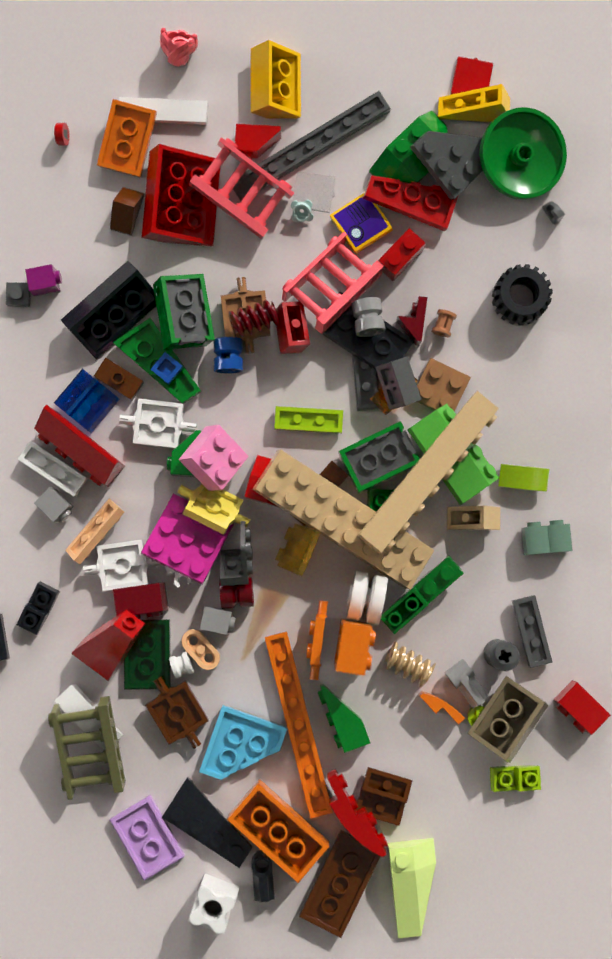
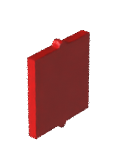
[451,56,494,95]

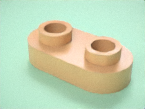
[182,629,220,670]

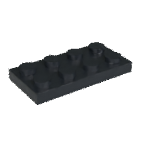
[315,292,415,370]

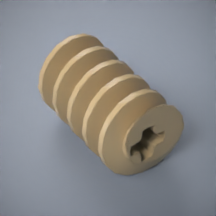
[384,642,436,688]

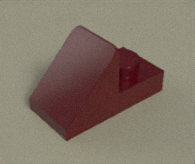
[396,296,428,346]

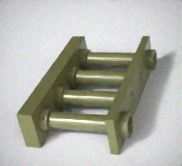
[48,696,126,800]

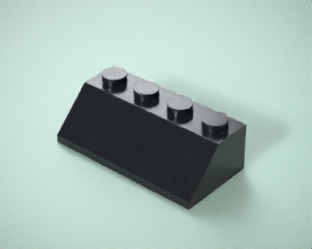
[61,261,156,359]

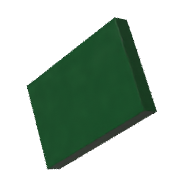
[124,619,171,690]

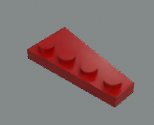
[363,176,459,232]

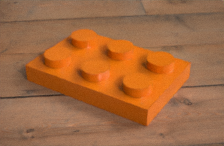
[97,99,157,178]

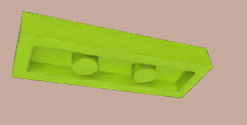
[274,406,343,434]

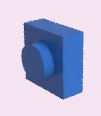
[151,352,184,385]

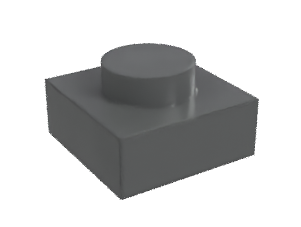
[6,282,31,307]

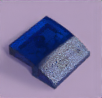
[54,368,120,433]

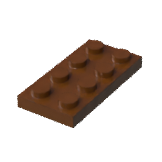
[299,830,381,938]

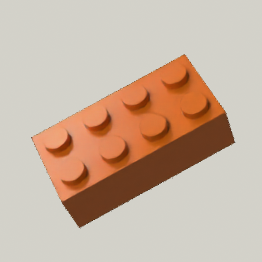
[334,619,376,676]
[227,779,329,883]

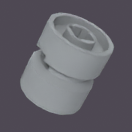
[352,297,385,337]

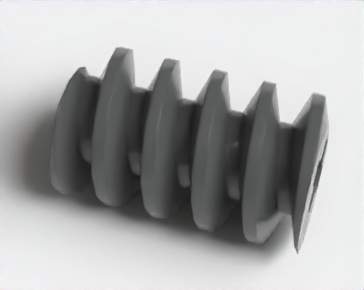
[483,639,520,671]

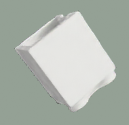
[188,874,240,934]

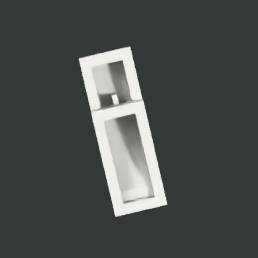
[55,684,123,749]

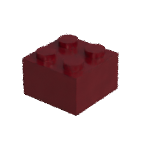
[113,582,169,618]

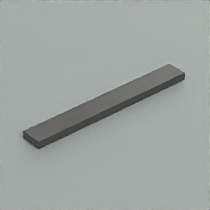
[233,91,391,201]

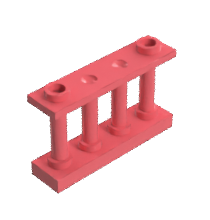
[189,137,294,239]
[282,232,384,334]

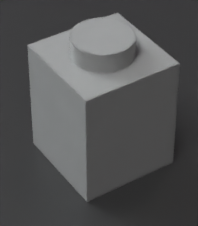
[34,487,74,523]
[200,606,236,635]

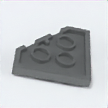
[410,131,483,200]

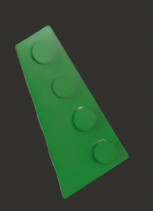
[113,318,201,404]

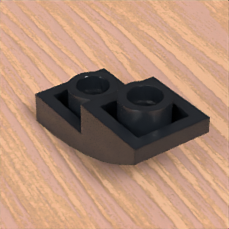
[16,581,60,635]

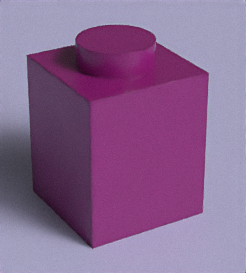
[25,264,62,296]

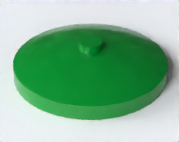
[480,107,567,200]

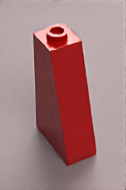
[71,610,145,681]

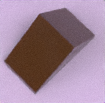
[110,187,145,236]

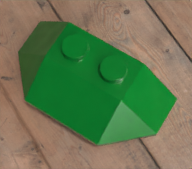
[369,110,448,183]

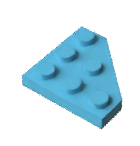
[199,705,287,780]

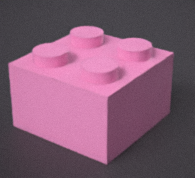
[179,425,249,491]

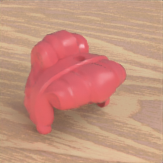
[160,28,198,66]

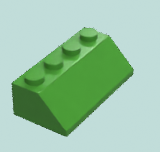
[407,404,499,505]

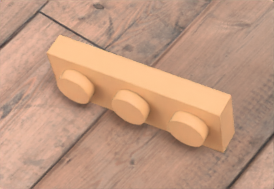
[65,498,124,564]

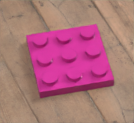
[141,493,234,585]

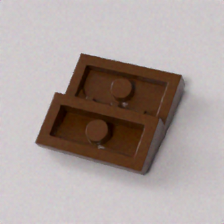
[356,767,413,826]

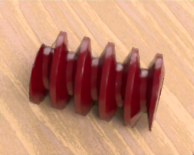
[228,300,279,338]

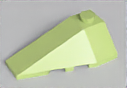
[388,838,436,938]

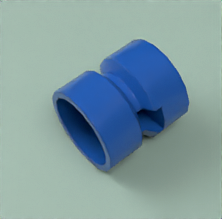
[214,337,243,374]

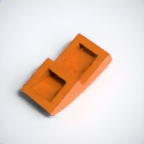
[418,691,465,725]

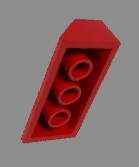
[34,405,125,487]

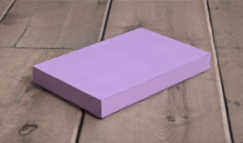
[109,794,185,881]

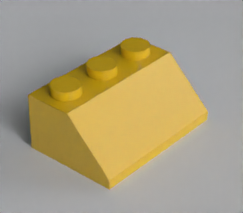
[251,40,301,119]

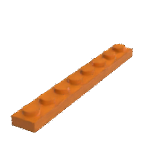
[265,631,333,819]

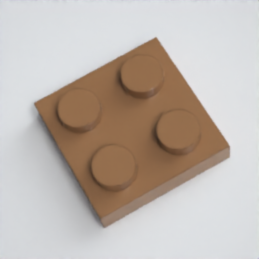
[417,358,471,412]

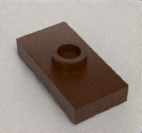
[94,357,144,401]

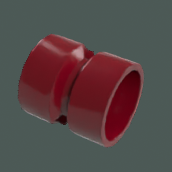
[219,577,254,609]

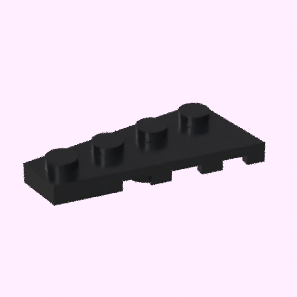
[162,777,252,868]

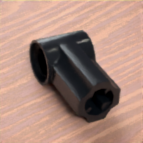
[251,850,275,902]

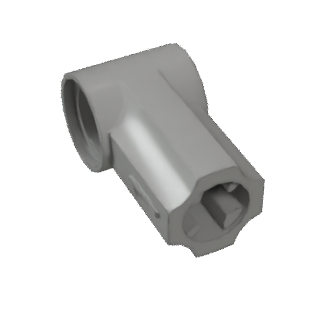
[444,659,489,708]

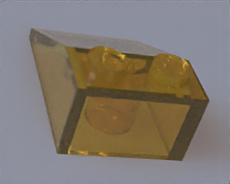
[275,524,321,577]

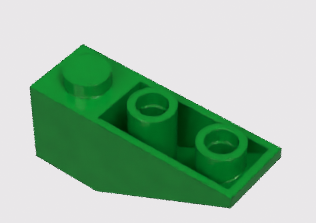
[318,684,370,753]

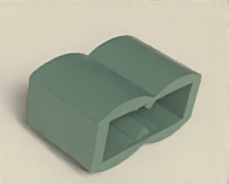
[521,520,573,555]

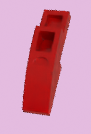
[327,769,388,857]

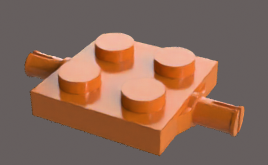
[306,600,328,680]

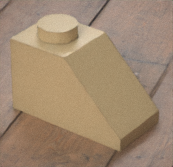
[447,506,500,530]

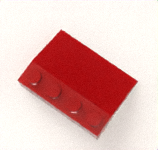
[141,144,220,247]

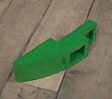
[381,555,464,634]

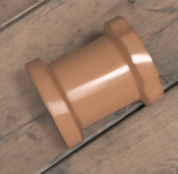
[431,309,457,338]

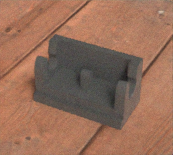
[375,356,421,410]

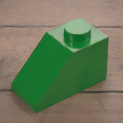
[167,430,201,477]

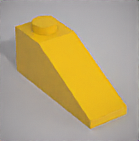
[438,84,510,122]

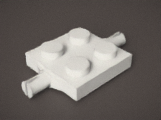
[119,398,197,449]
[83,539,162,591]

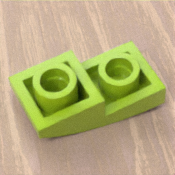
[498,464,550,491]
[490,765,541,792]

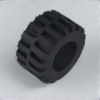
[492,264,553,326]

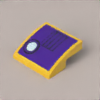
[330,193,393,254]

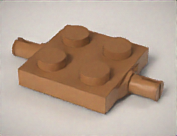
[220,277,271,354]

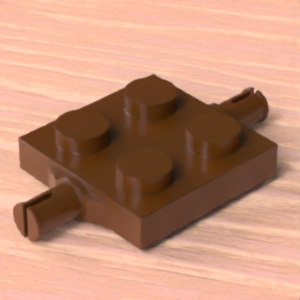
[145,676,209,749]

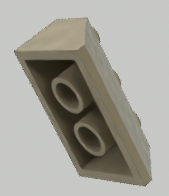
[467,676,549,763]

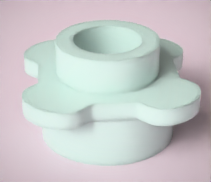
[291,200,314,222]

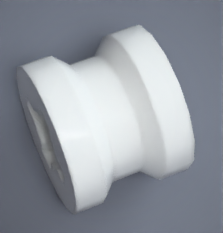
[169,651,194,679]

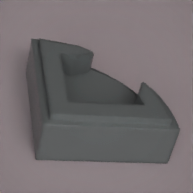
[542,201,565,225]

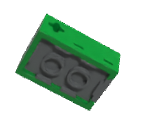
[153,274,215,350]
[338,421,420,494]

